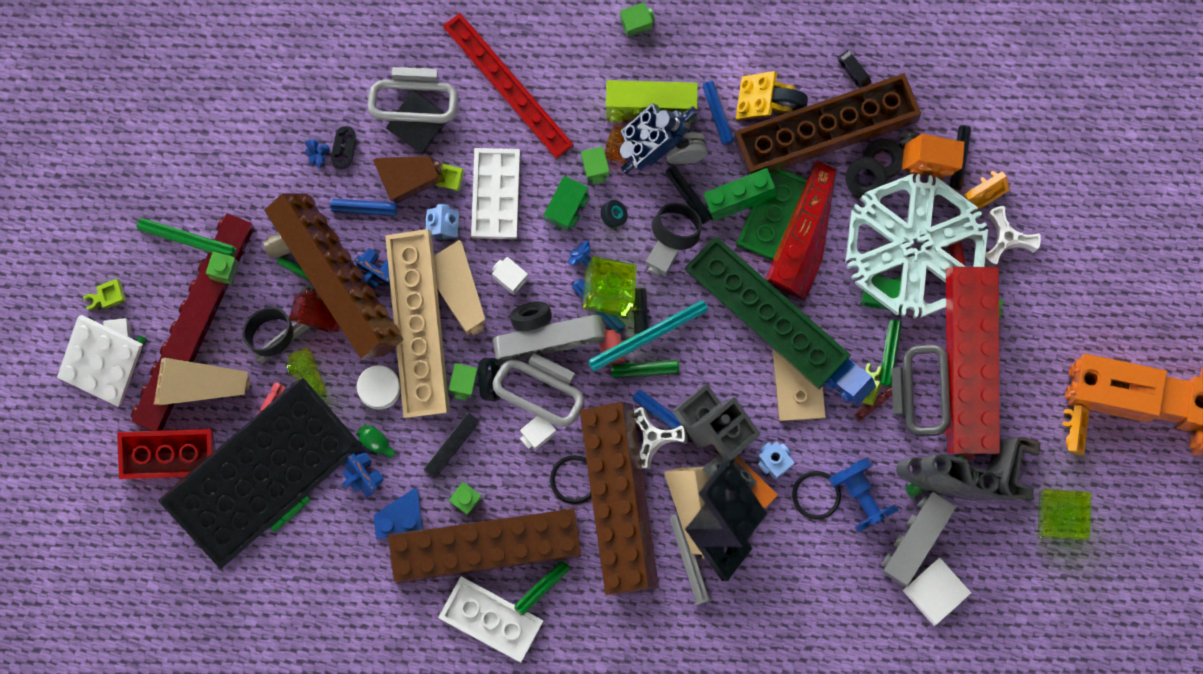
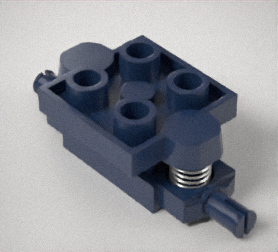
[620,103,698,174]

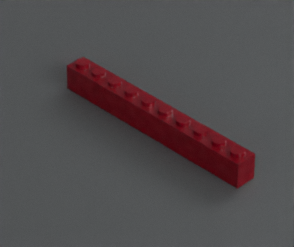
[131,213,254,431]

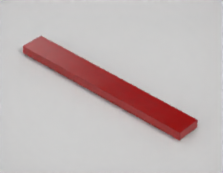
[443,13,574,160]

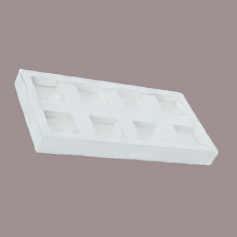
[471,148,520,239]

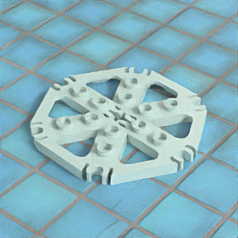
[845,174,988,318]

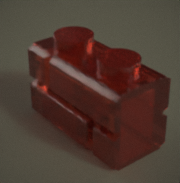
[289,290,340,333]

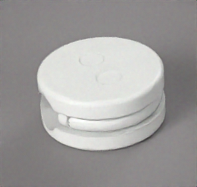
[357,365,401,410]

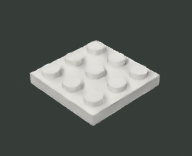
[57,315,143,406]

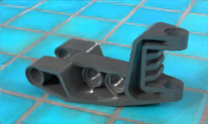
[896,437,1041,501]

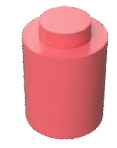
[599,330,625,366]

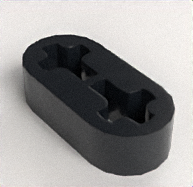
[837,50,872,88]
[331,126,356,169]
[478,358,501,401]

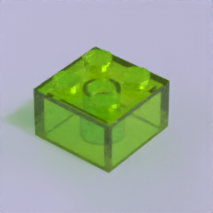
[582,256,637,317]
[1037,489,1091,542]

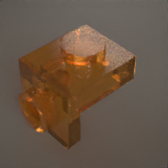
[605,125,627,164]

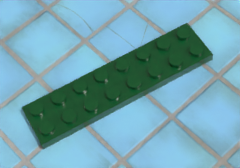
[685,236,851,390]

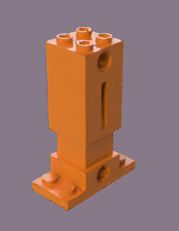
[1064,353,1203,456]

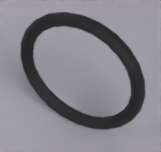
[550,455,592,504]
[792,471,841,520]

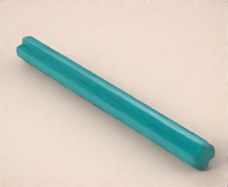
[588,300,708,371]

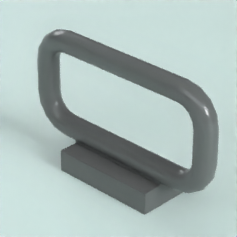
[891,344,951,437]

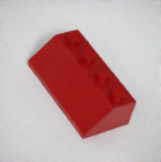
[117,429,216,479]

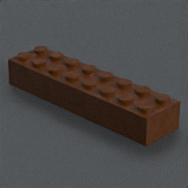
[734,73,921,175]
[264,193,404,359]
[580,401,659,596]
[388,508,581,584]

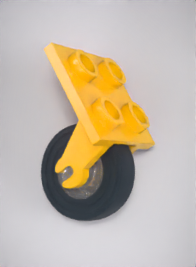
[736,71,808,120]

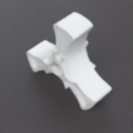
[985,206,1041,267]
[634,407,688,470]

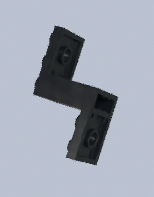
[685,460,768,581]

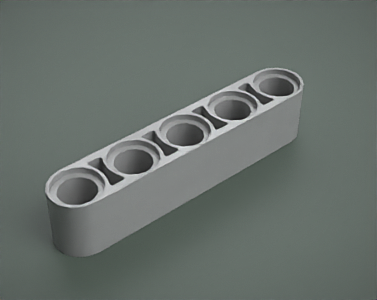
[492,315,605,363]

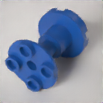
[829,457,899,533]

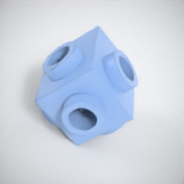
[426,204,459,240]
[757,441,795,480]

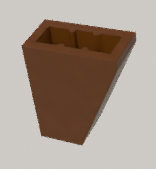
[373,156,445,203]

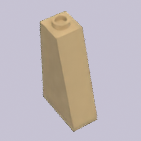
[434,240,486,336]
[154,358,250,405]
[664,467,725,558]

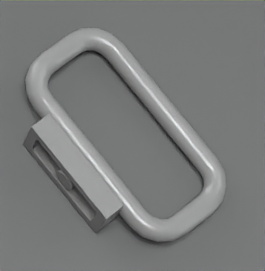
[367,67,459,123]
[493,353,584,427]

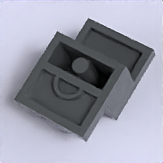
[673,384,761,460]

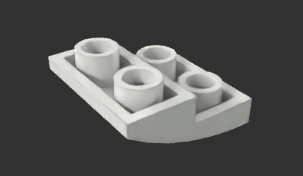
[902,557,971,626]

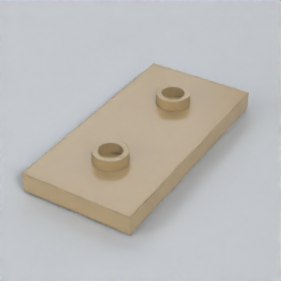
[772,349,826,422]

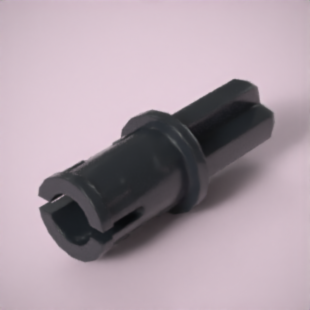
[631,288,649,334]

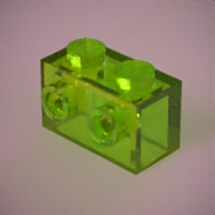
[286,347,328,396]

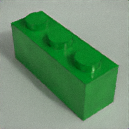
[703,168,777,221]

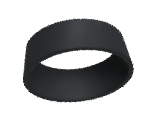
[652,203,702,250]
[242,307,294,357]

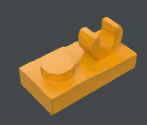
[964,171,1010,214]
[1062,405,1090,456]

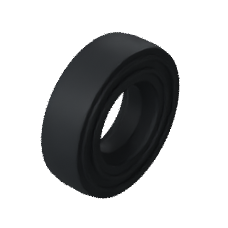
[863,138,903,179]
[845,157,887,198]
[510,301,552,331]

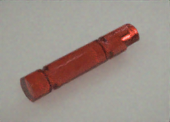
[854,386,892,422]

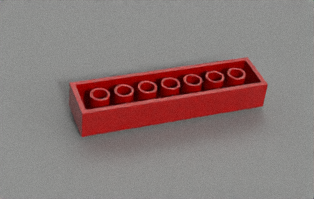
[946,267,1000,454]

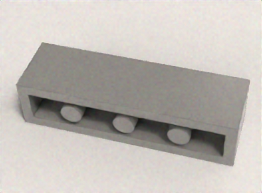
[881,492,956,587]

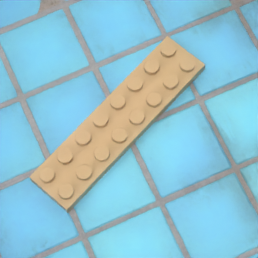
[385,229,450,418]

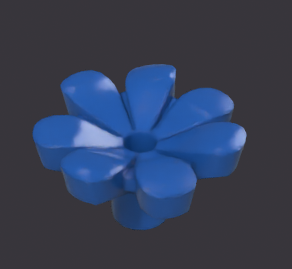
[305,139,330,168]
[567,240,593,267]

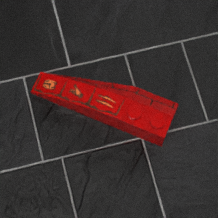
[765,160,836,301]

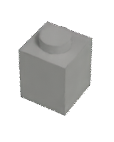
[645,240,679,277]

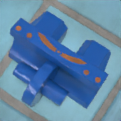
[354,248,390,288]
[342,453,384,498]

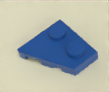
[373,488,423,539]

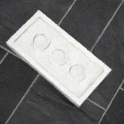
[438,577,544,663]

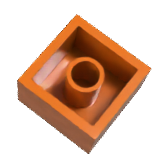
[902,134,965,180]

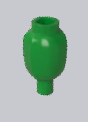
[356,424,396,458]

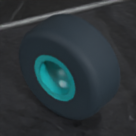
[600,200,628,228]

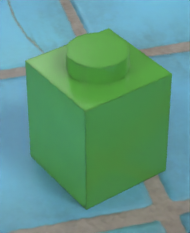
[620,2,655,38]
[581,146,609,184]
[206,252,239,285]
[449,363,478,401]
[449,482,483,517]

